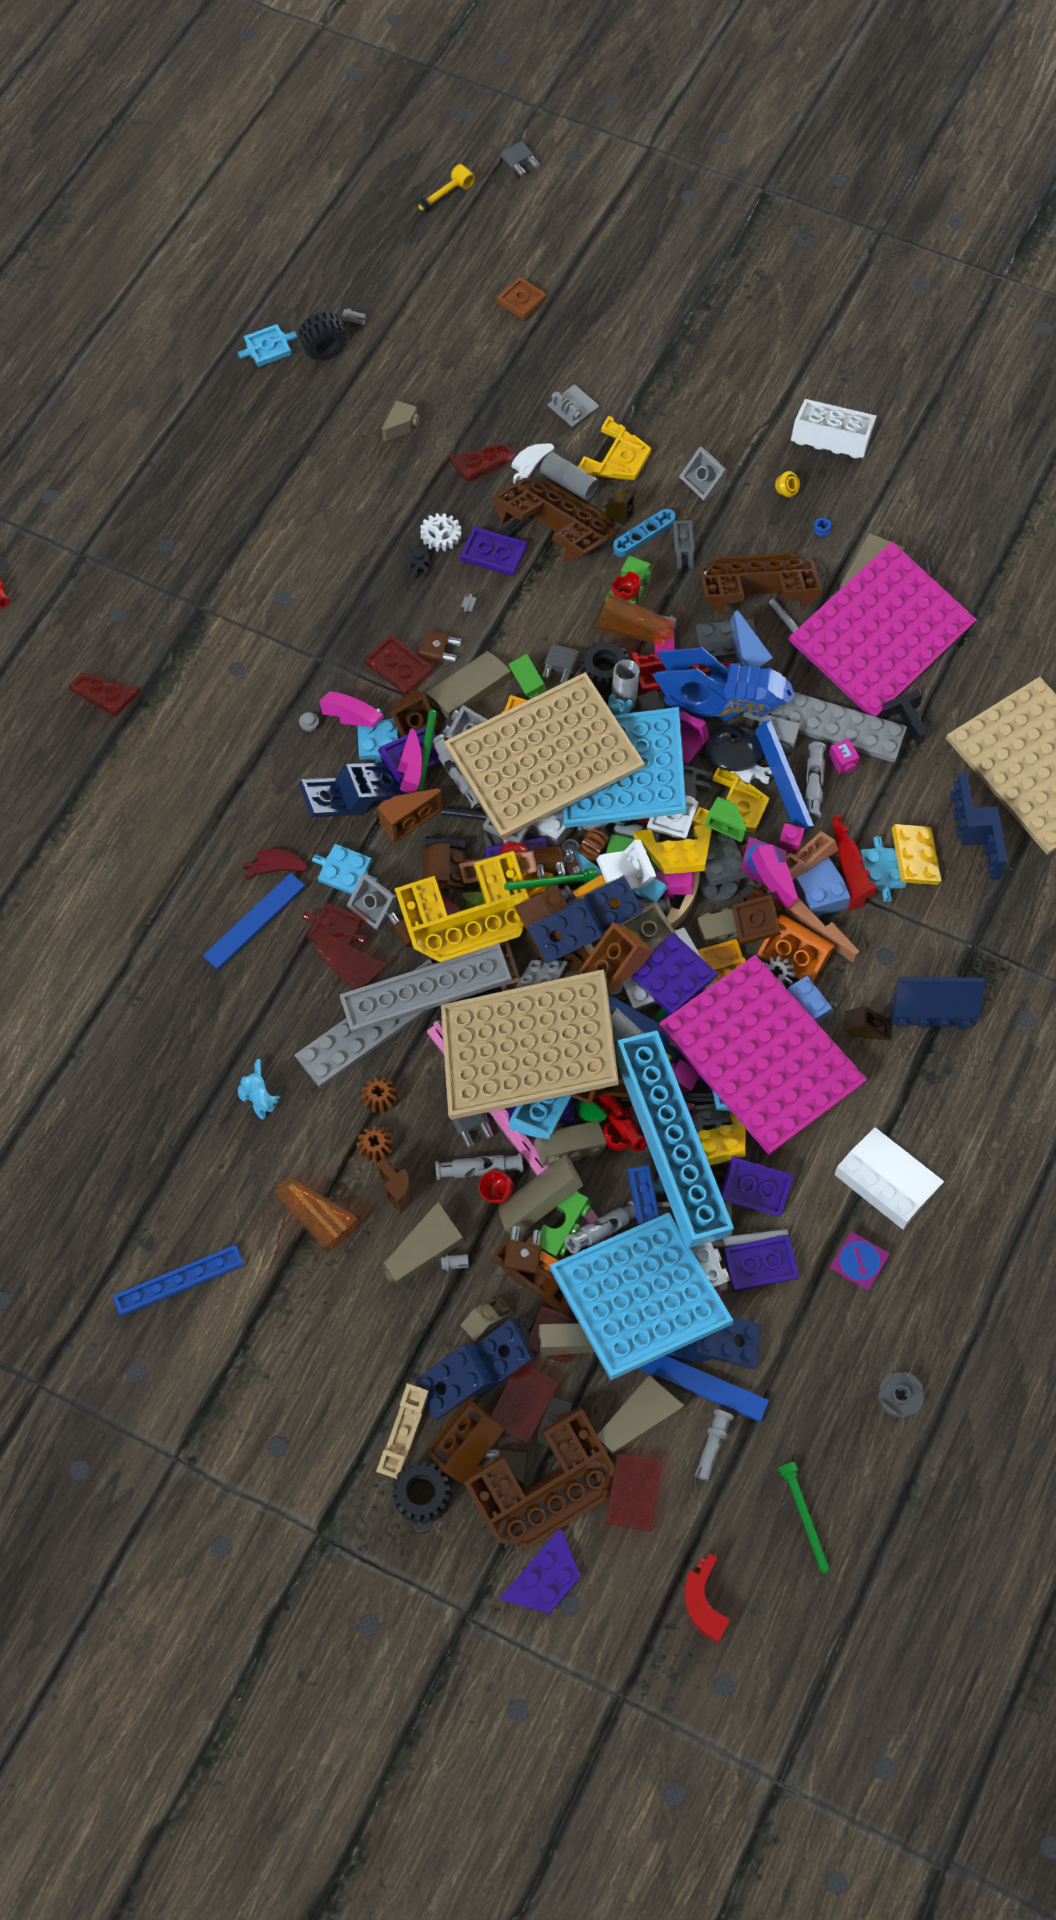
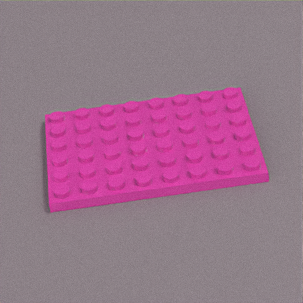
[788,541,976,717]
[658,955,867,1155]

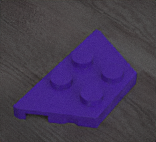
[500,1529,580,1614]

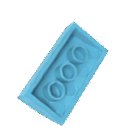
[509,1095,571,1139]

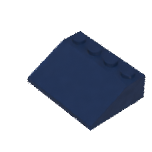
[890,977,985,1028]

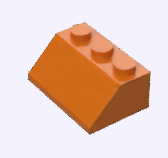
[757,914,836,983]

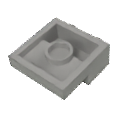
[441,705,487,741]

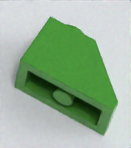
[705,797,746,842]

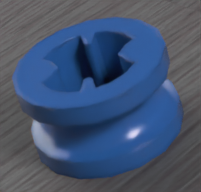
[814,518,831,537]

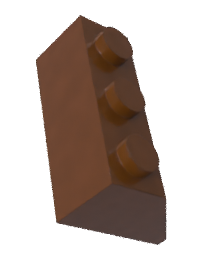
[514,885,567,961]
[426,1398,505,1484]

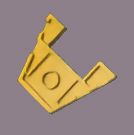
[578,416,651,480]
[692,768,769,833]
[633,825,712,874]
[697,1111,747,1165]

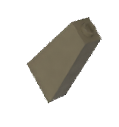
[840,533,905,589]
[384,1203,464,1287]
[538,1324,595,1356]
[597,1376,684,1456]

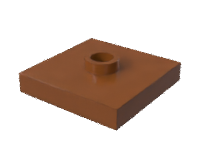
[496,277,547,321]

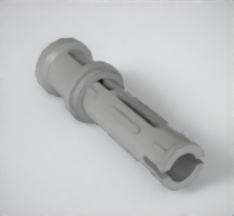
[694,1409,734,1481]

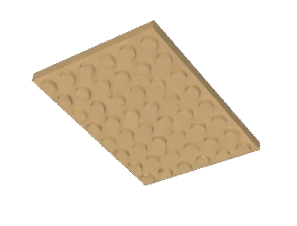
[444,672,645,839]
[946,677,1056,855]
[441,969,619,1120]

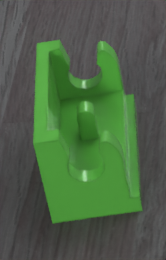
[508,654,547,699]

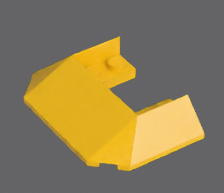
[395,851,528,962]

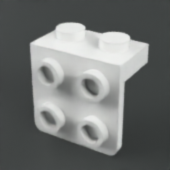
[597,840,656,890]
[691,1242,730,1291]

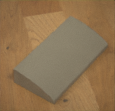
[426,651,511,721]
[584,901,678,955]
[499,1154,583,1235]

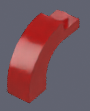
[684,1553,730,1644]

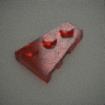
[448,442,515,482]

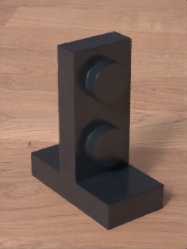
[881,689,927,745]

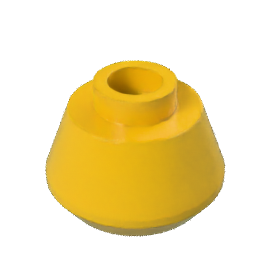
[775,471,800,497]

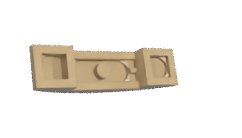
[667,871,700,929]
[376,1383,429,1479]

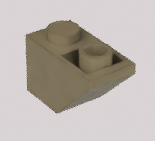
[461,1297,514,1342]

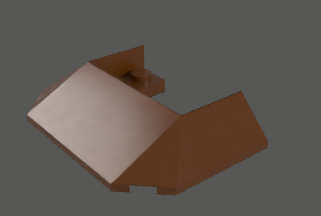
[492,478,615,562]
[699,553,822,615]
[463,1408,615,1549]

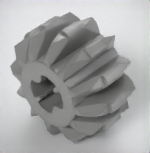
[763,956,796,988]

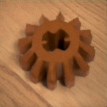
[578,827,609,863]
[361,1076,397,1113]
[356,1126,393,1163]

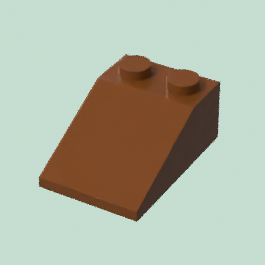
[378,788,443,843]
[578,922,653,995]

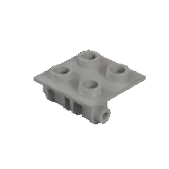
[548,384,599,427]
[515,960,568,989]

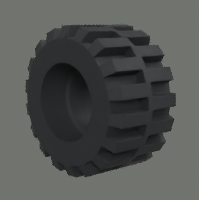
[298,311,348,361]
[580,640,629,695]
[392,1461,451,1524]

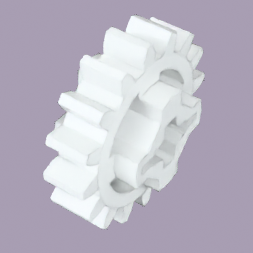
[421,513,461,551]

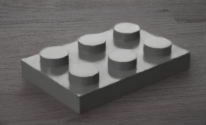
[695,618,756,660]
[692,832,749,887]

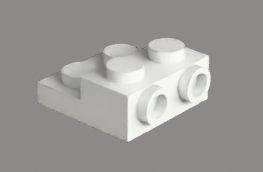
[647,795,698,840]

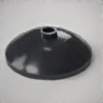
[704,725,763,772]

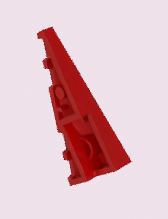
[631,653,734,697]
[832,814,877,911]

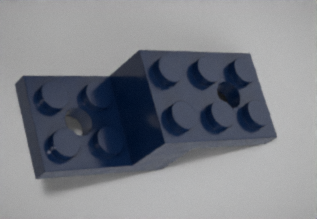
[298,763,410,817]
[950,772,1007,880]
[527,875,643,963]
[667,1316,762,1369]
[414,1319,535,1420]

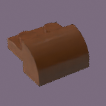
[422,843,466,891]
[376,1158,412,1214]

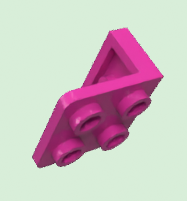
[680,711,710,764]

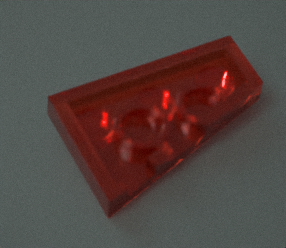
[69,673,140,717]
[313,935,387,990]

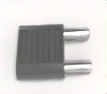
[501,142,540,176]
[542,644,580,683]
[452,1113,494,1147]

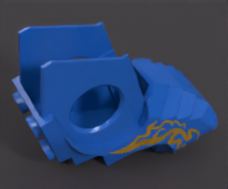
[653,647,795,721]

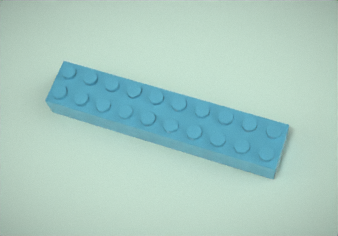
[614,1031,734,1249]

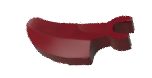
[243,849,307,879]

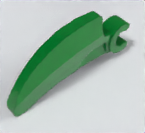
[573,1098,607,1122]

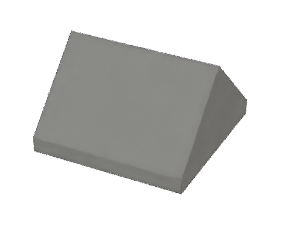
[679,446,727,501]
[346,873,398,930]

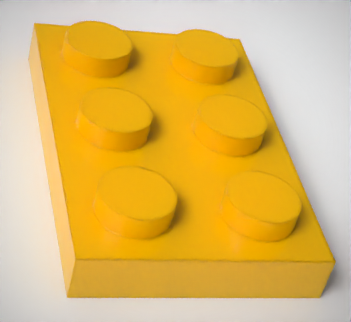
[892,824,941,885]

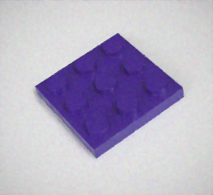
[630,932,718,1015]

